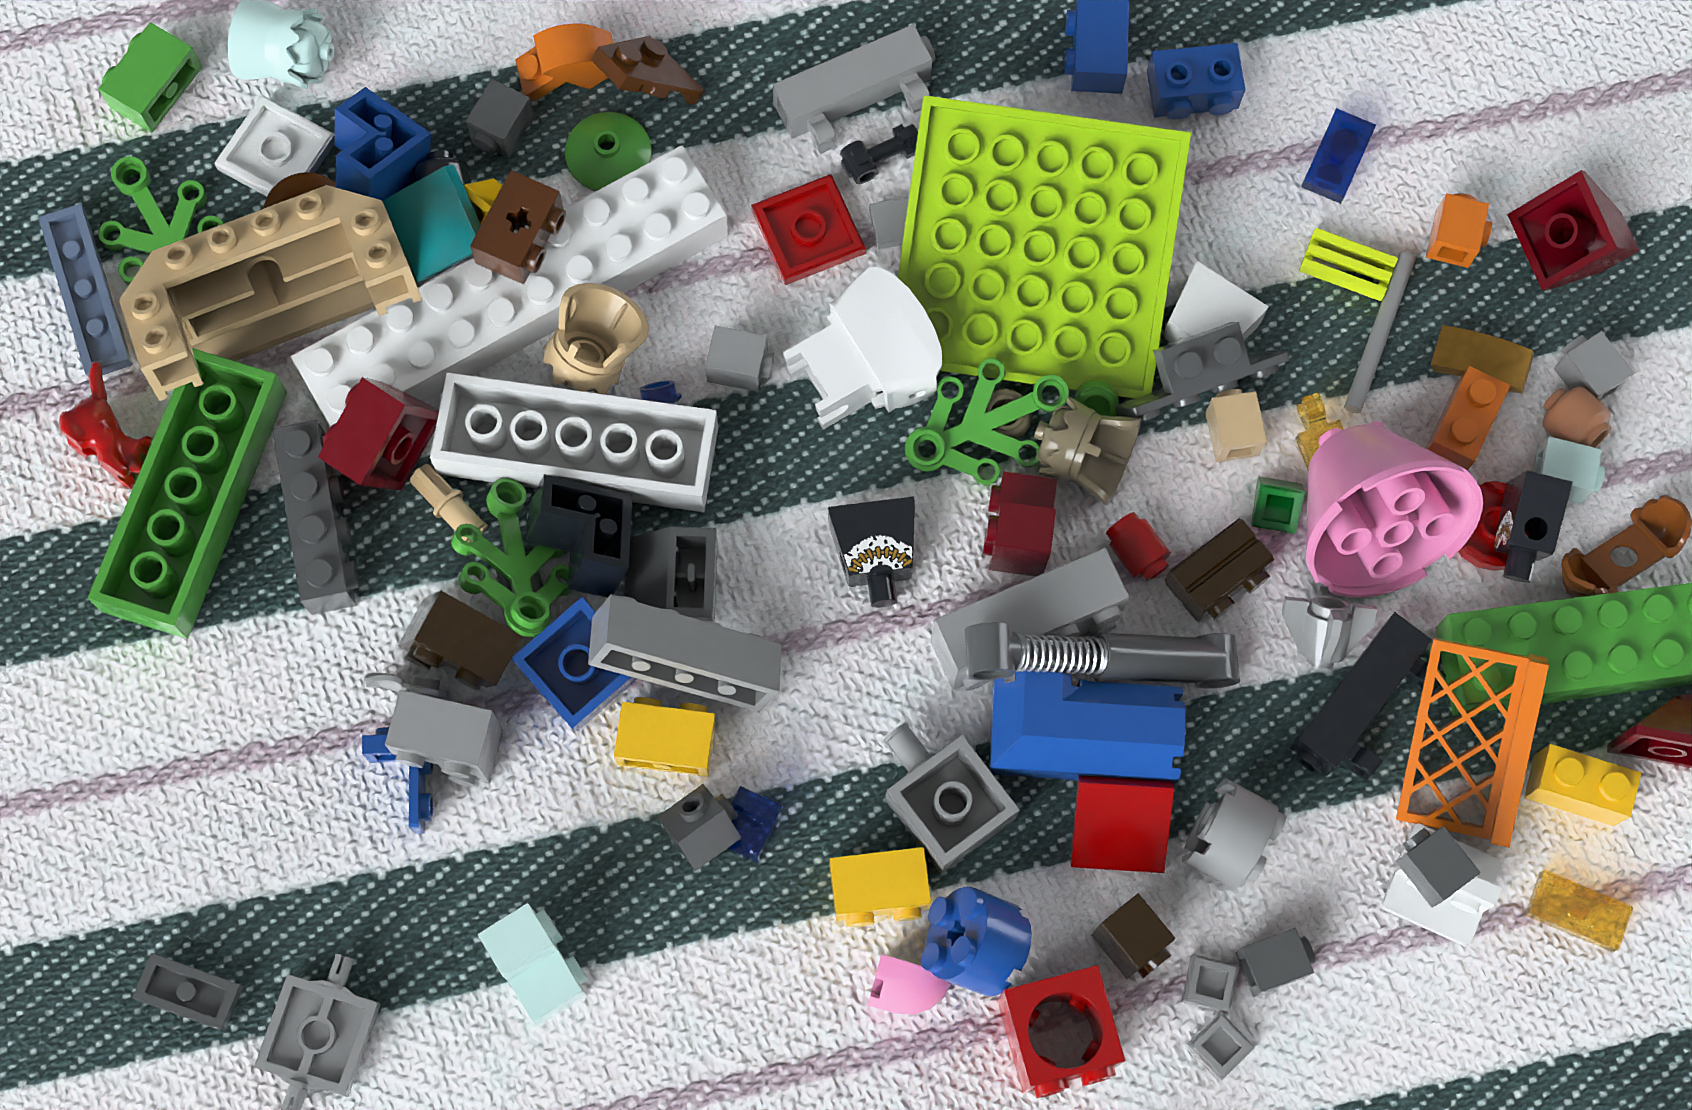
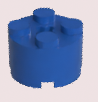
[921,886,1032,997]

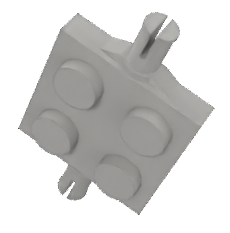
[254,954,381,1110]

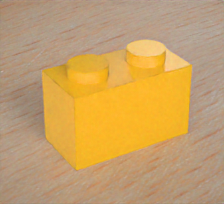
[614,697,716,777]
[1524,744,1642,826]
[829,847,931,927]

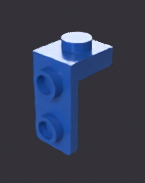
[362,727,434,834]

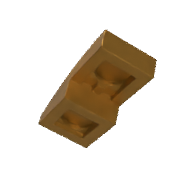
[1431,325,1534,394]

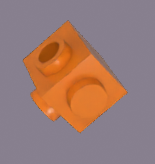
[1426,193,1492,268]

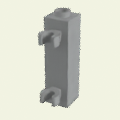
[773,24,935,154]

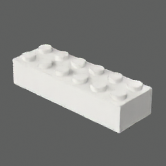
[430,373,718,512]

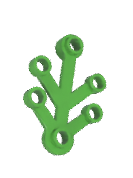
[98,156,223,285]
[905,358,1069,486]
[451,478,572,637]

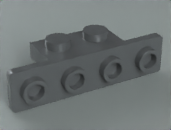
[1115,322,1290,421]

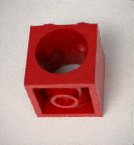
[997,965,1126,1099]

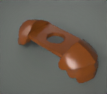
[1561,495,1692,598]

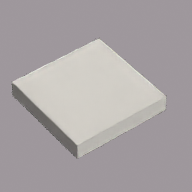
[214,95,335,197]

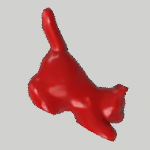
[59,361,152,489]

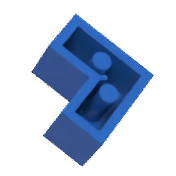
[335,87,431,201]

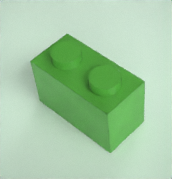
[98,22,202,133]

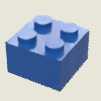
[511,597,638,731]

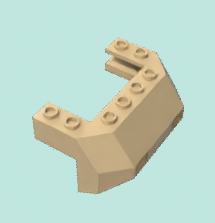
[119,185,422,401]

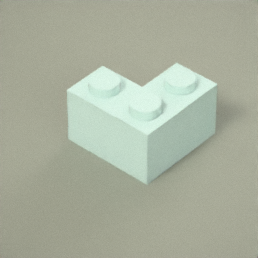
[477,903,588,1026]

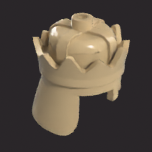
[543,283,649,395]

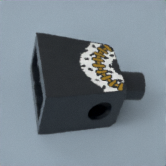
[1494,470,1573,583]
[828,496,915,608]

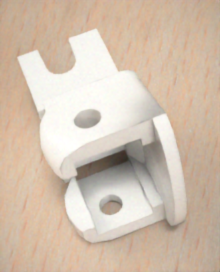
[783,267,942,430]

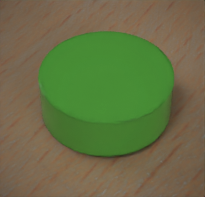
[1074,380,1119,416]

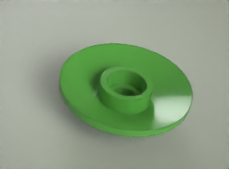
[565,112,652,191]

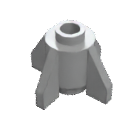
[1282,586,1378,668]

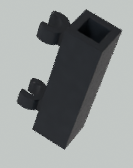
[1290,612,1447,781]

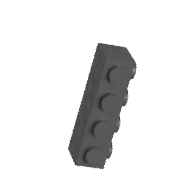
[272,420,359,615]

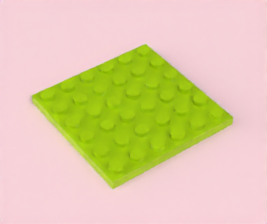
[898,95,1191,398]

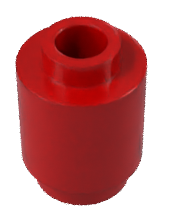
[1106,512,1171,582]

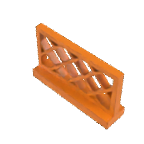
[1396,637,1549,848]

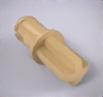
[410,464,488,543]

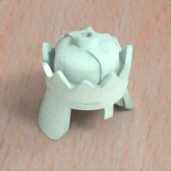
[228,0,334,89]

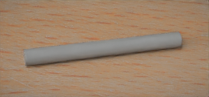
[1344,252,1416,414]

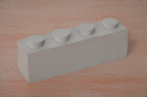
[588,594,782,712]

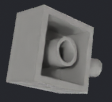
[883,722,1020,874]

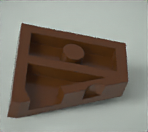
[591,36,705,104]

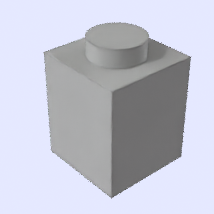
[705,325,775,392]
[1554,331,1634,401]

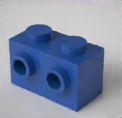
[1147,43,1246,120]

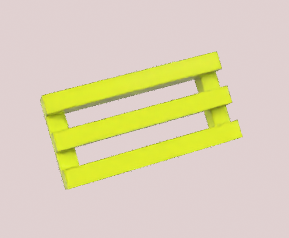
[1299,228,1398,301]

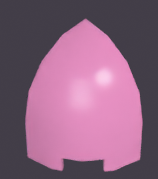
[868,954,951,1015]

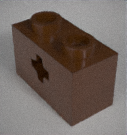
[470,170,566,285]

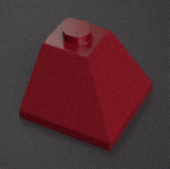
[1507,170,1640,291]
[1607,695,1692,768]

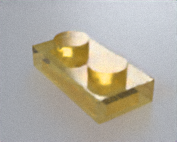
[1524,870,1633,953]

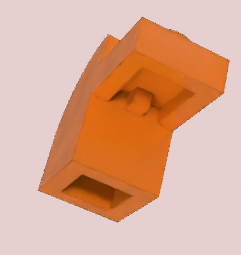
[515,23,613,101]

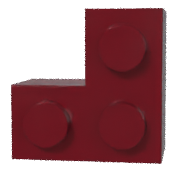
[982,471,1057,577]

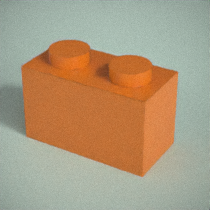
[1426,366,1510,471]

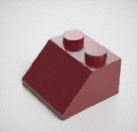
[318,377,439,491]

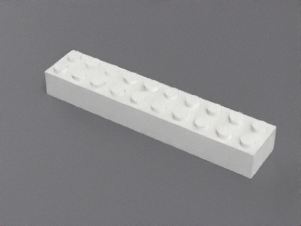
[290,145,728,427]

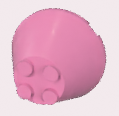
[1306,422,1483,598]

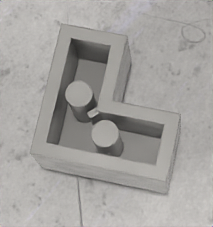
[385,690,504,787]

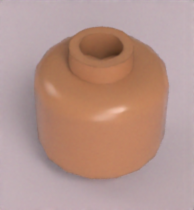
[1542,386,1612,448]

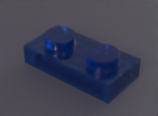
[1301,108,1376,204]

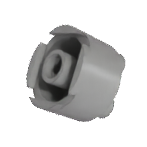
[1182,778,1287,889]

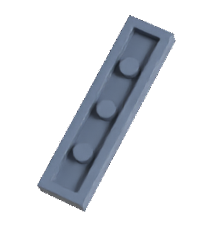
[38,203,133,376]

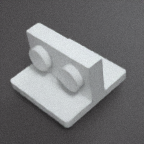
[1381,823,1502,946]

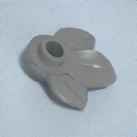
[363,672,448,699]

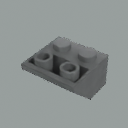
[624,527,718,622]

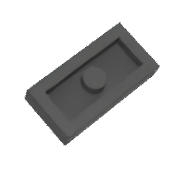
[132,953,244,1032]

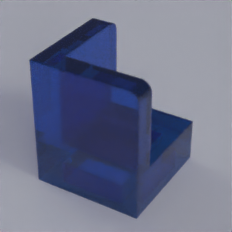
[727,786,783,864]

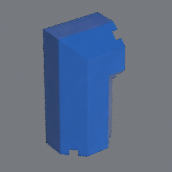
[988,670,1186,786]

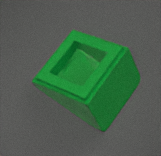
[1251,477,1305,534]

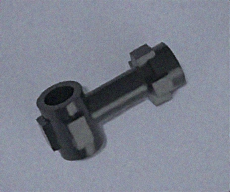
[840,124,918,184]

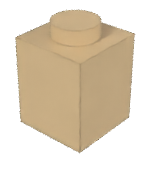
[1205,389,1267,463]

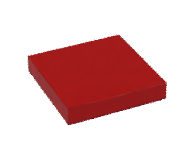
[751,174,866,285]
[1070,775,1174,873]

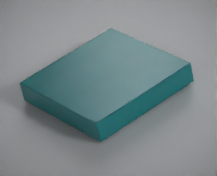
[383,164,481,282]

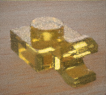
[1295,393,1344,470]

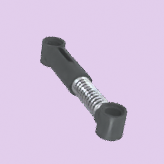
[965,622,1240,689]

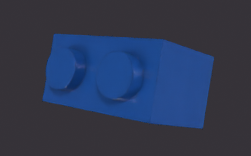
[1064,0,1129,94]

